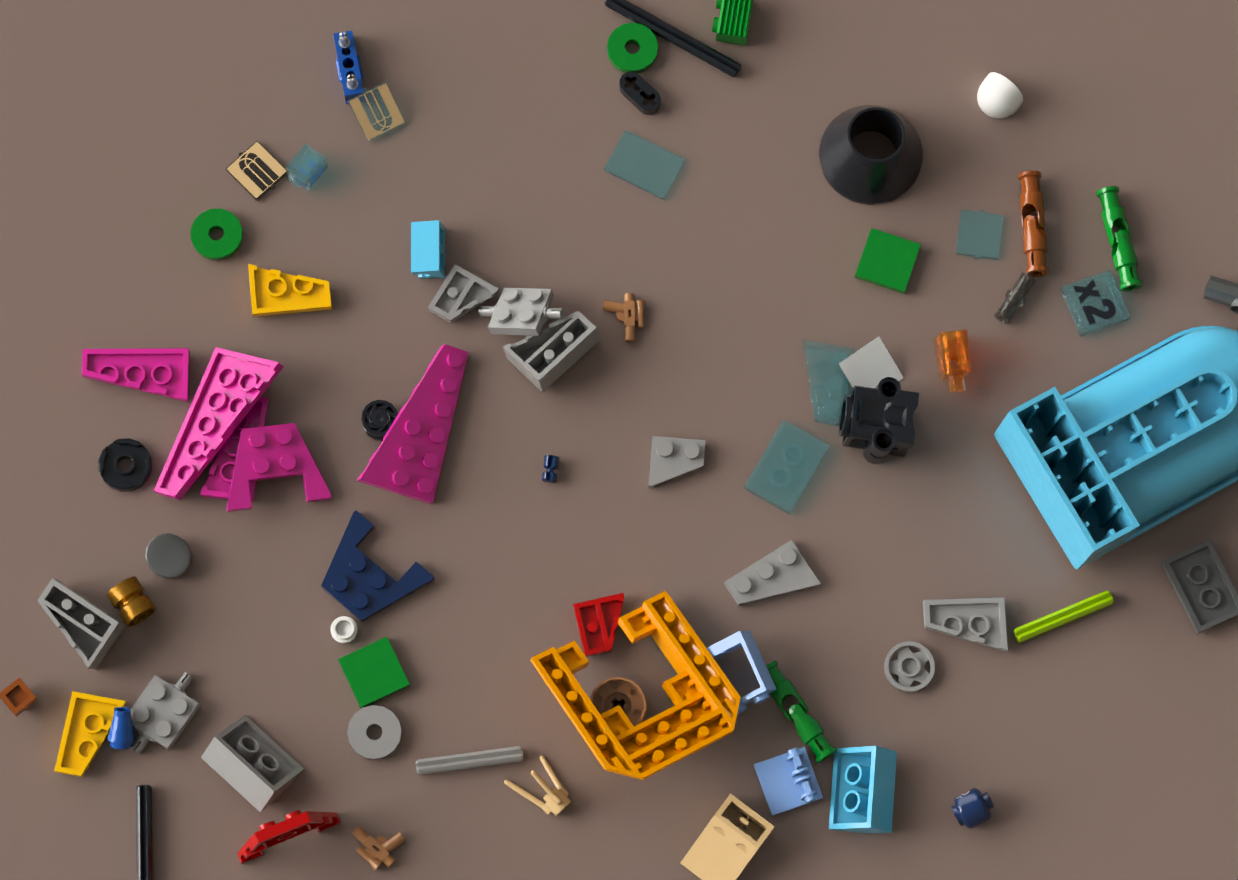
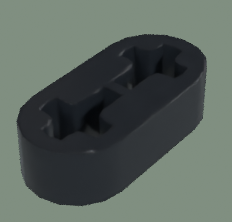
[619,72,661,115]

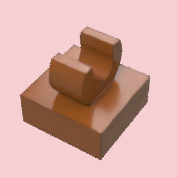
[0,677,38,717]

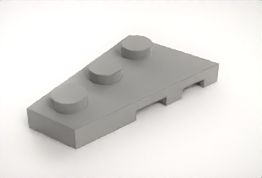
[724,540,821,606]

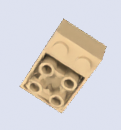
[680,793,775,880]

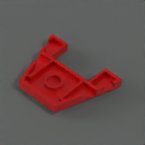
[237,810,341,864]

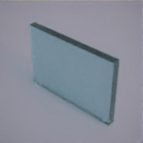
[604,130,685,200]

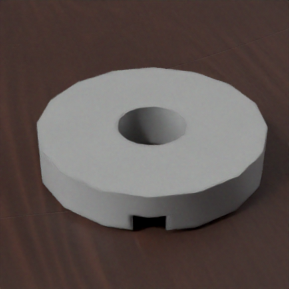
[347,705,402,760]

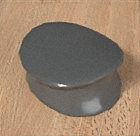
[145,533,192,578]

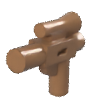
[603,293,646,343]
[351,826,405,871]

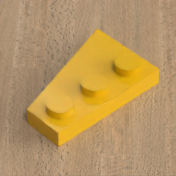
[248,264,332,317]
[54,691,127,778]

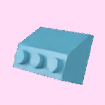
[829,746,897,834]

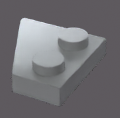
[428,264,499,323]
[648,436,705,488]

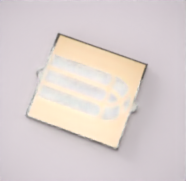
[226,141,288,201]

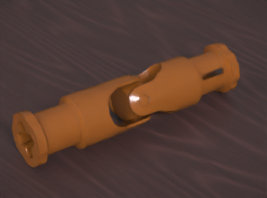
[1018,170,1049,277]

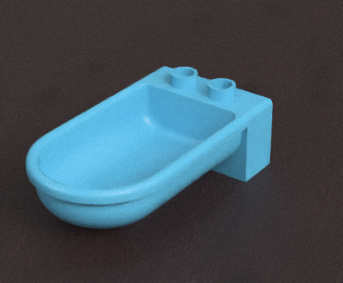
[994,326,1238,570]

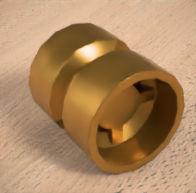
[107,576,157,628]

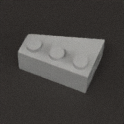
[503,311,600,393]
[37,578,125,670]

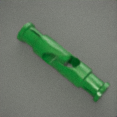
[1096,186,1143,292]
[766,660,837,764]

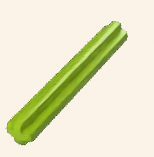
[1013,590,1114,643]

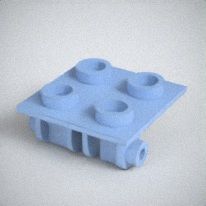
[754,747,823,816]

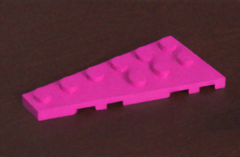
[357,344,469,504]

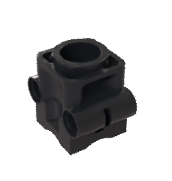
[839,377,919,464]

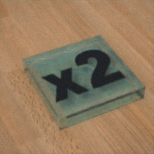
[1060,270,1130,337]

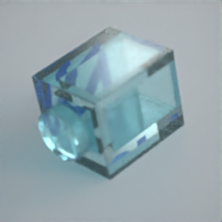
[286,144,328,191]

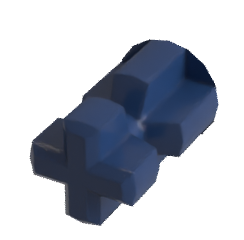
[542,455,559,483]

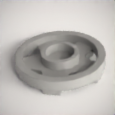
[884,641,935,692]

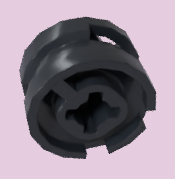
[361,400,398,441]

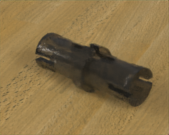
[994,272,1036,324]

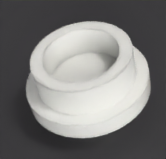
[330,616,358,643]

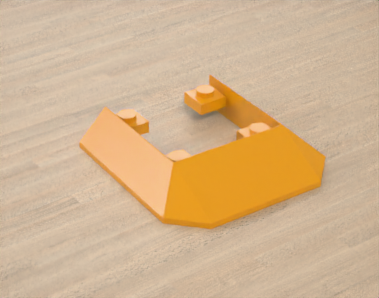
[530,590,741,780]

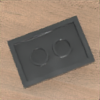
[1161,539,1238,635]

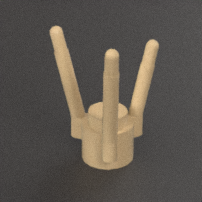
[504,755,571,816]

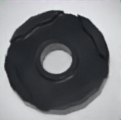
[98,438,152,492]

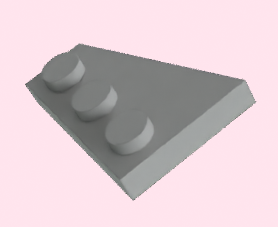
[923,597,1008,652]

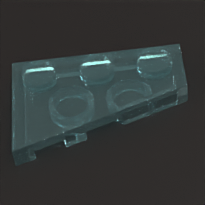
[802,339,855,426]

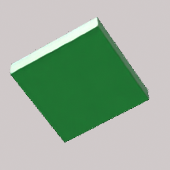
[854,228,921,294]
[338,636,410,709]

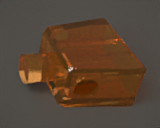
[934,329,971,393]

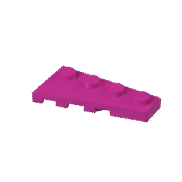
[82,348,190,402]
[200,397,269,503]

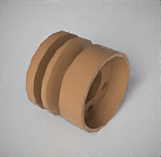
[590,677,647,726]

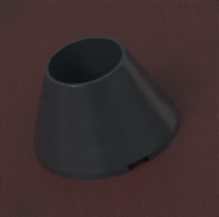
[819,105,923,205]

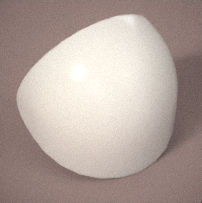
[977,72,1023,119]

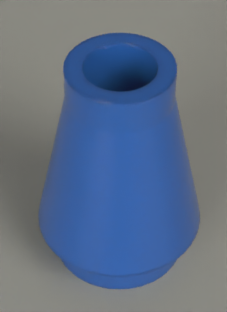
[107,707,135,749]

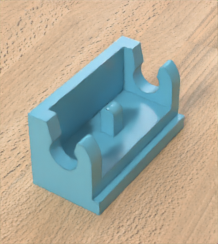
[411,220,445,278]

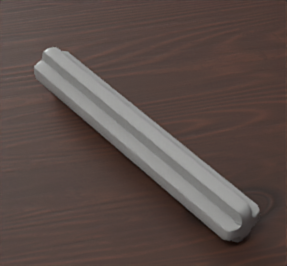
[416,746,524,775]

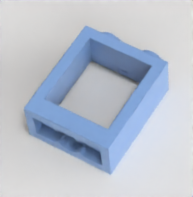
[707,631,777,714]

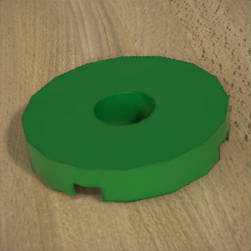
[607,23,658,73]
[190,209,243,260]

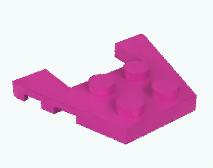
[226,423,331,512]

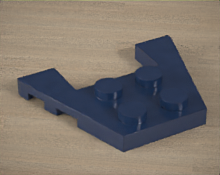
[321,510,434,622]

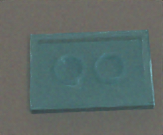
[744,420,829,514]

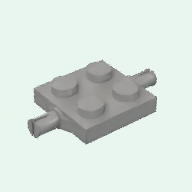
[479,288,565,336]
[130,672,200,754]

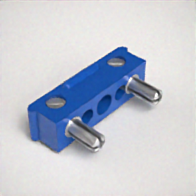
[333,31,365,104]

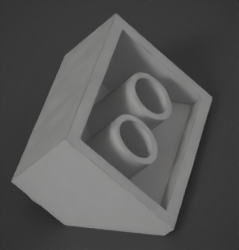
[201,715,304,812]

